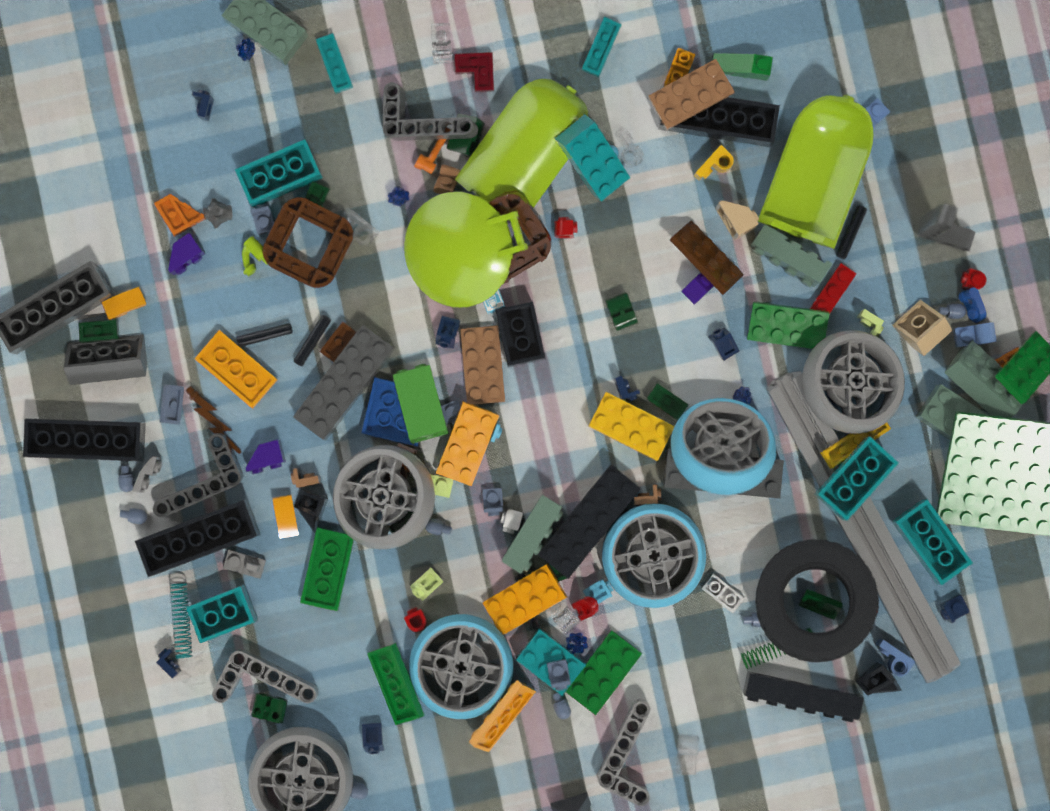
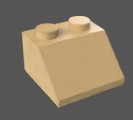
[715,200,759,241]
[892,300,952,356]

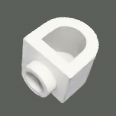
[501,509,523,534]

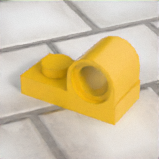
[694,145,734,181]

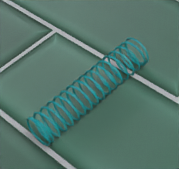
[170,583,193,658]

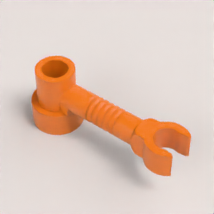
[414,127,451,174]

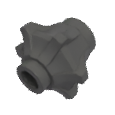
[203,198,232,229]

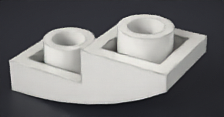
[702,574,745,614]

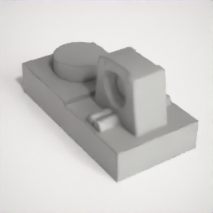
[223,550,266,579]

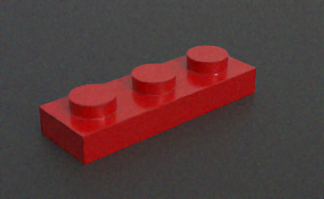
[809,263,857,313]

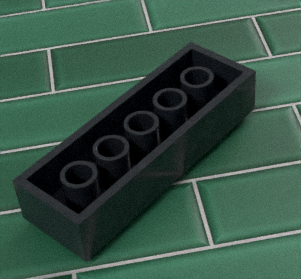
[658,97,780,147]
[23,418,146,461]
[537,464,641,579]
[135,499,261,577]

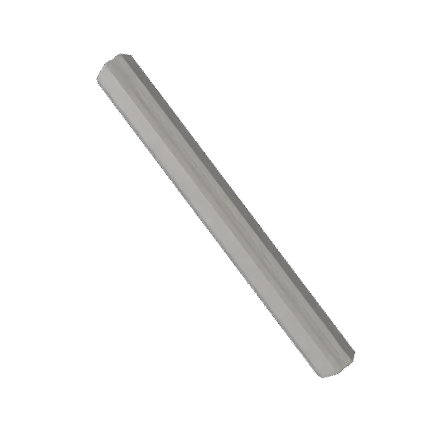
[766,371,961,684]

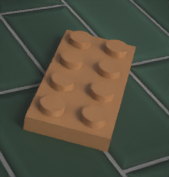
[648,59,735,130]
[460,326,505,405]

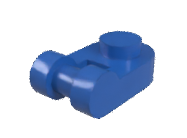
[958,288,987,323]

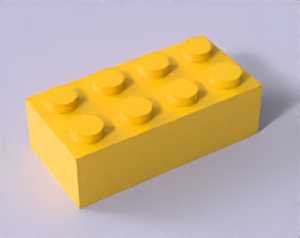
[588,392,675,461]

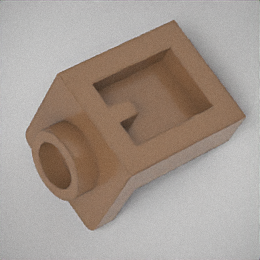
[433,164,460,194]
[291,468,321,488]
[634,484,661,506]

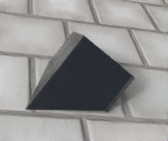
[294,489,328,534]
[855,662,902,696]
[550,792,591,811]

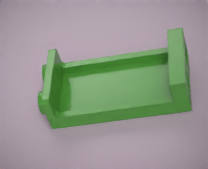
[393,364,449,444]

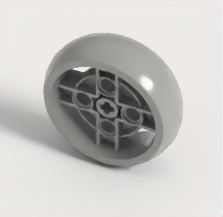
[802,330,905,434]
[333,445,435,550]
[248,727,353,811]

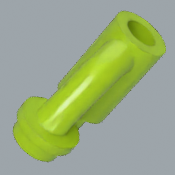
[242,236,268,277]

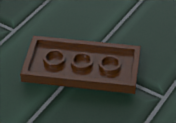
[670,221,744,295]

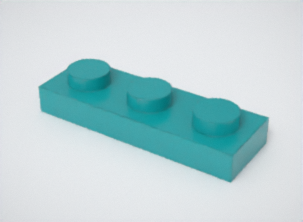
[582,17,622,78]
[315,33,353,94]

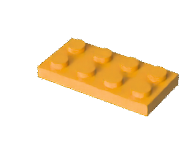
[194,330,278,409]
[436,401,499,486]
[482,564,567,635]
[469,680,536,752]

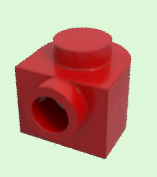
[554,217,578,239]
[961,268,987,290]
[404,607,427,632]

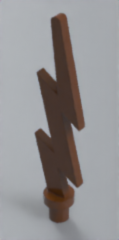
[185,386,242,454]

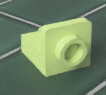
[857,309,884,337]
[430,474,454,498]
[410,568,443,601]

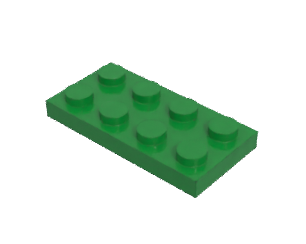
[747,301,830,349]
[995,331,1050,405]
[300,528,354,611]
[566,630,642,715]
[367,643,425,725]

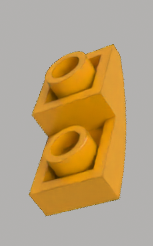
[663,48,696,87]
[101,287,146,320]
[272,495,299,539]

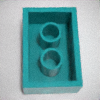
[186,585,258,644]
[516,627,586,696]

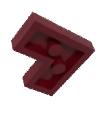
[455,52,494,92]

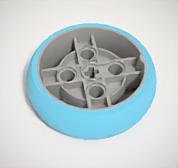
[671,398,776,495]
[602,504,706,608]
[409,614,513,719]

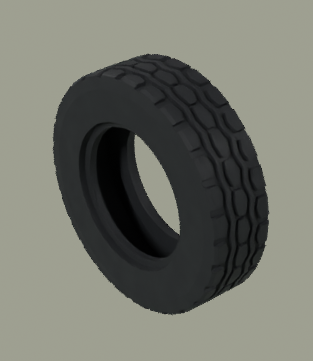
[755,539,879,663]

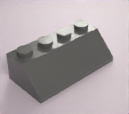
[63,334,147,385]

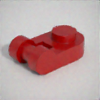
[571,596,599,621]

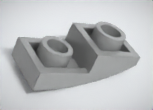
[133,456,162,493]

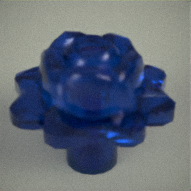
[236,38,255,61]
[388,186,410,206]
[732,386,752,404]
[565,632,588,654]

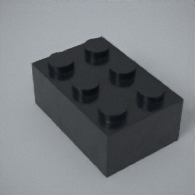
[495,301,546,368]

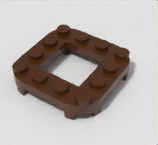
[489,191,552,284]
[263,197,353,288]

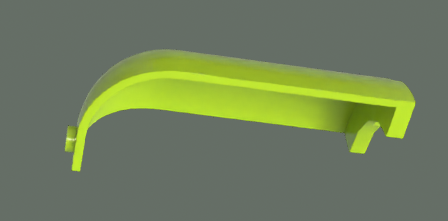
[455,79,588,221]
[757,95,873,249]

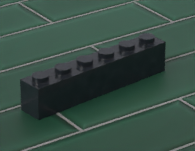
[743,671,864,722]

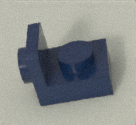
[191,90,214,121]
[435,316,460,348]
[708,328,740,361]
[613,375,640,402]
[939,594,970,623]
[156,647,181,679]
[362,723,384,754]

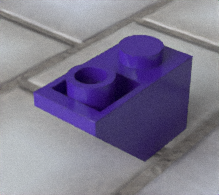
[168,233,205,275]
[681,273,714,305]
[245,440,286,475]

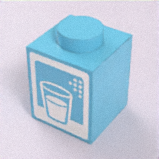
[483,289,505,314]

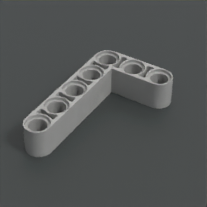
[212,649,319,703]
[597,699,650,806]

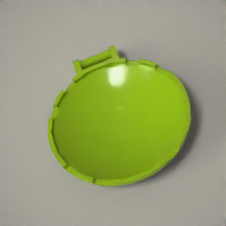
[404,192,528,308]

